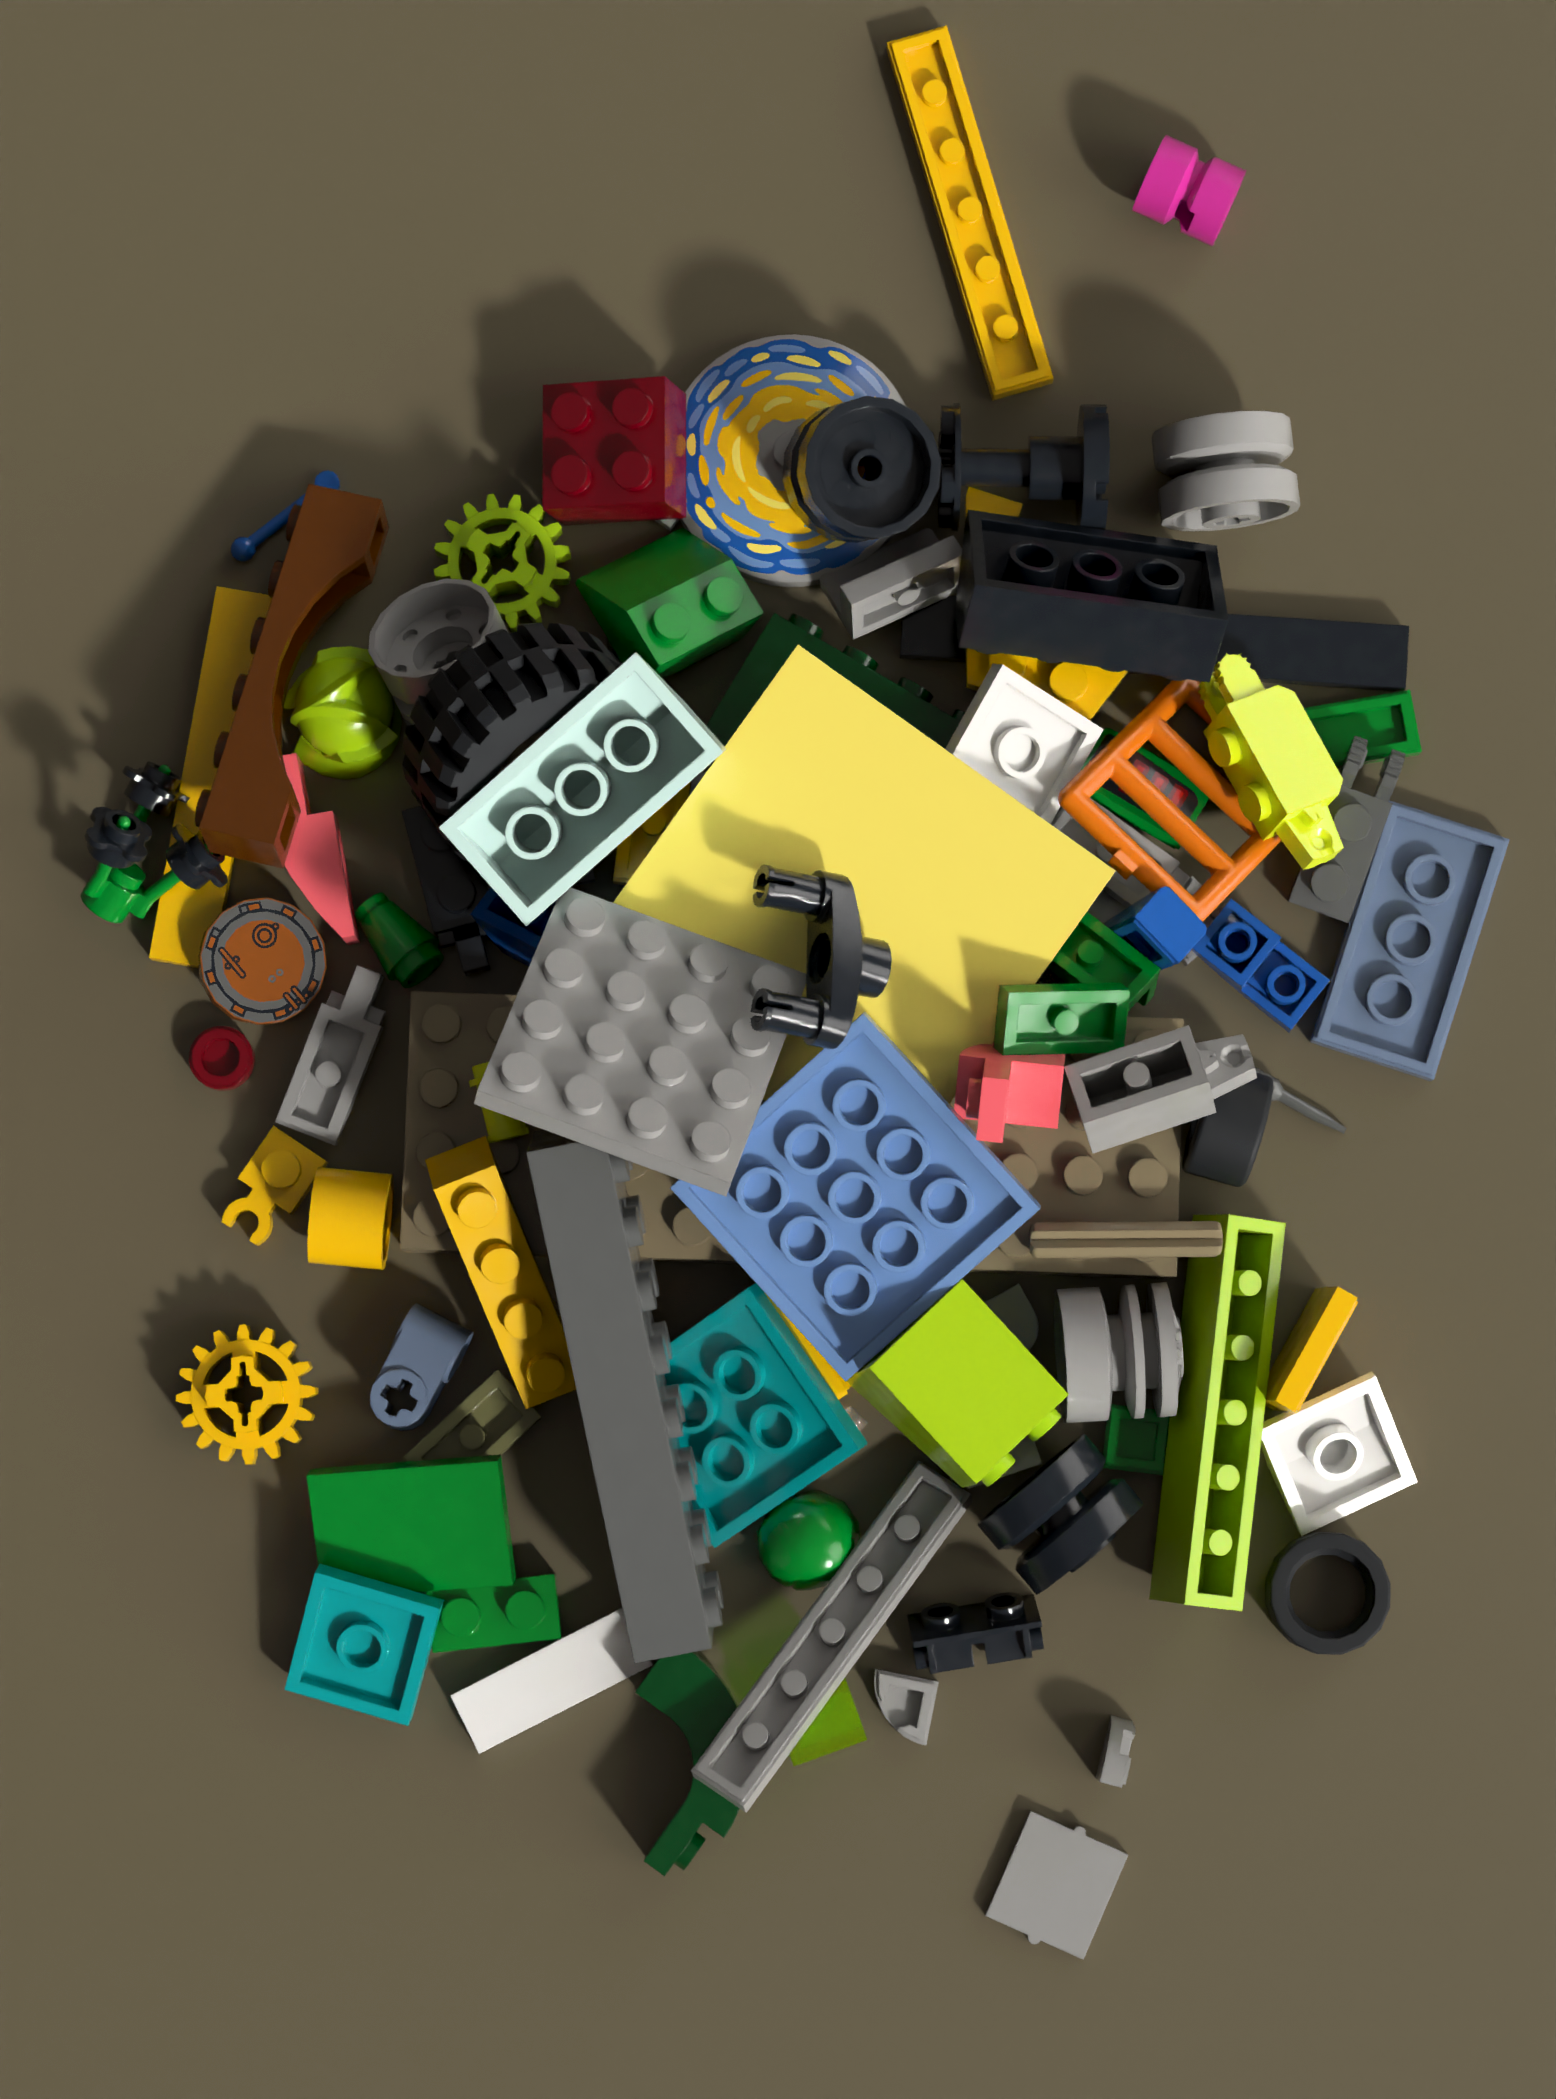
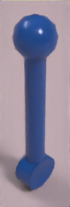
[230,470,340,561]

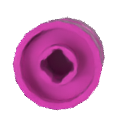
[1132,135,1246,246]

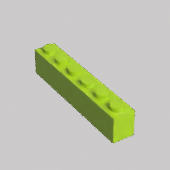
[1149,1214,1286,1611]

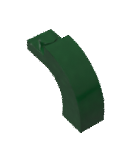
[635,1652,740,1876]

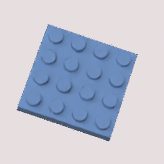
[670,1012,1041,1382]

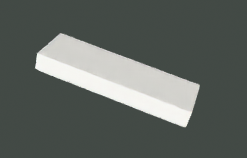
[450,1608,653,1754]

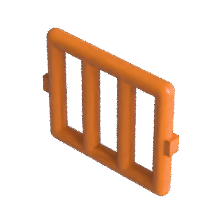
[1058,679,1282,922]

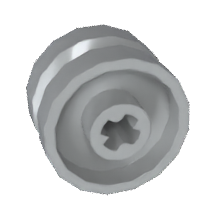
[1151,411,1300,531]

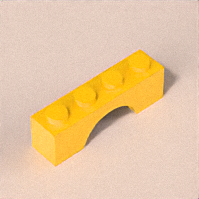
[425,1136,576,1409]

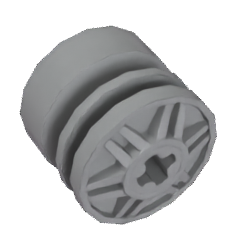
[368,579,509,725]
[1053,1282,1184,1423]

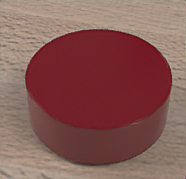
[189,1026,255,1091]

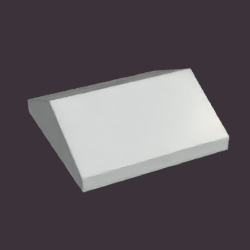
[1261,1371,1417,1536]

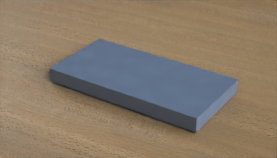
[1310,800,1510,1082]

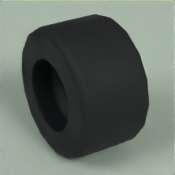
[1182,1073,1273,1187]

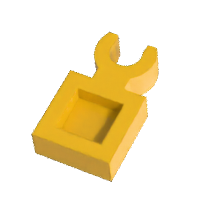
[222,1125,329,1246]

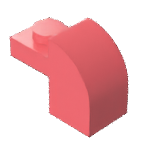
[954,1043,1065,1143]

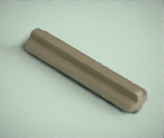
[1029,1221,1223,1258]

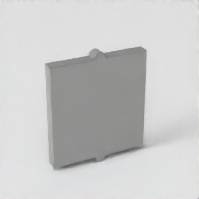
[985,1810,1128,1960]

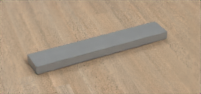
[691,1460,973,1813]

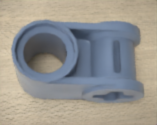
[370,1303,473,1431]

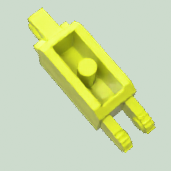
[1198,653,1344,870]

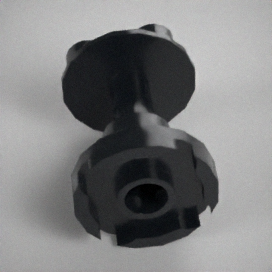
[938,403,1110,531]

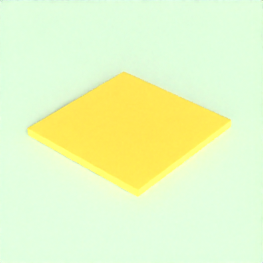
[613,645,1116,1104]

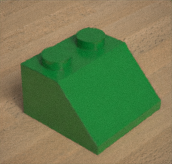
[575,528,764,679]

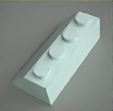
[439,652,727,926]

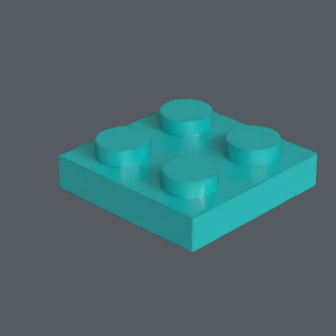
[284,1564,444,1726]

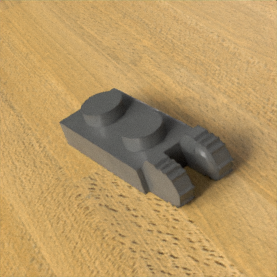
[1287,736,1406,923]

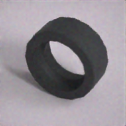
[1265,1532,1391,1655]

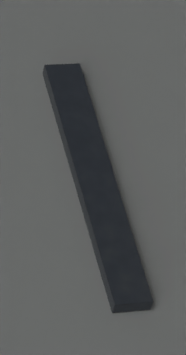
[900,595,1409,692]

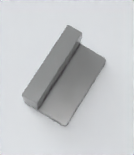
[820,528,962,640]

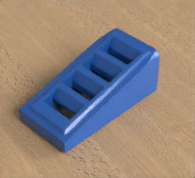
[1103,886,1207,971]

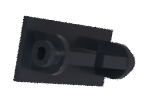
[907,1592,1044,1674]

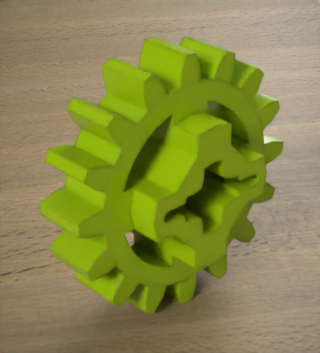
[434,494,571,633]

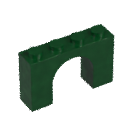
[706,613,965,762]

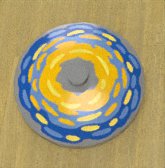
[680,334,905,587]

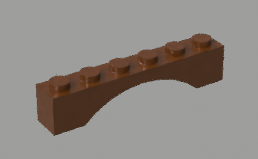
[195,484,389,869]

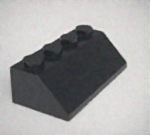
[955,510,1229,682]

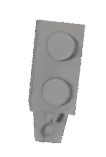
[1064,1025,1257,1154]

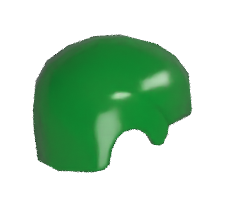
[757,1490,860,1591]

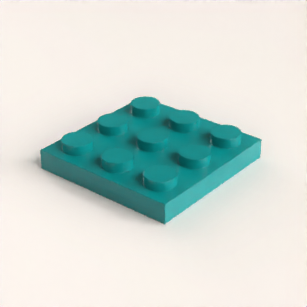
[665,1283,868,1548]

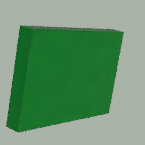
[306,1454,516,1592]

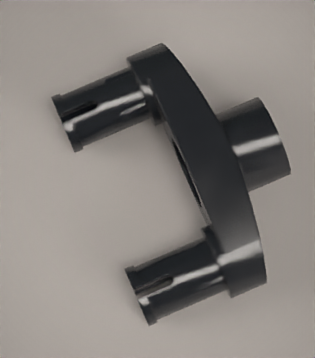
[751,865,892,1049]

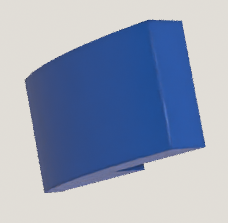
[1191,899,1330,1032]

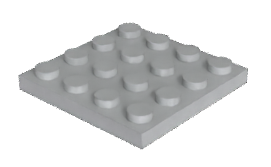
[474,887,806,1196]

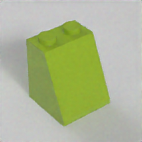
[847,1279,1069,1488]

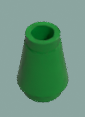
[354,892,444,988]

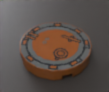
[198,897,327,1025]

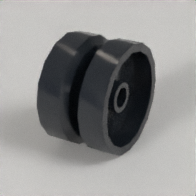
[782,396,941,543]
[977,1434,1144,1595]

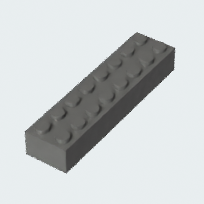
[526,1130,724,1663]

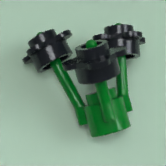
[80,762,228,923]

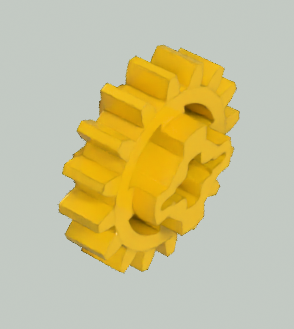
[176,1324,318,1465]

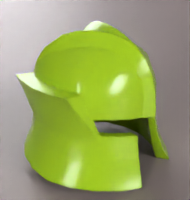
[284,646,402,779]

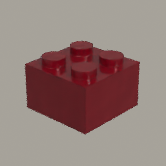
[543,376,686,526]

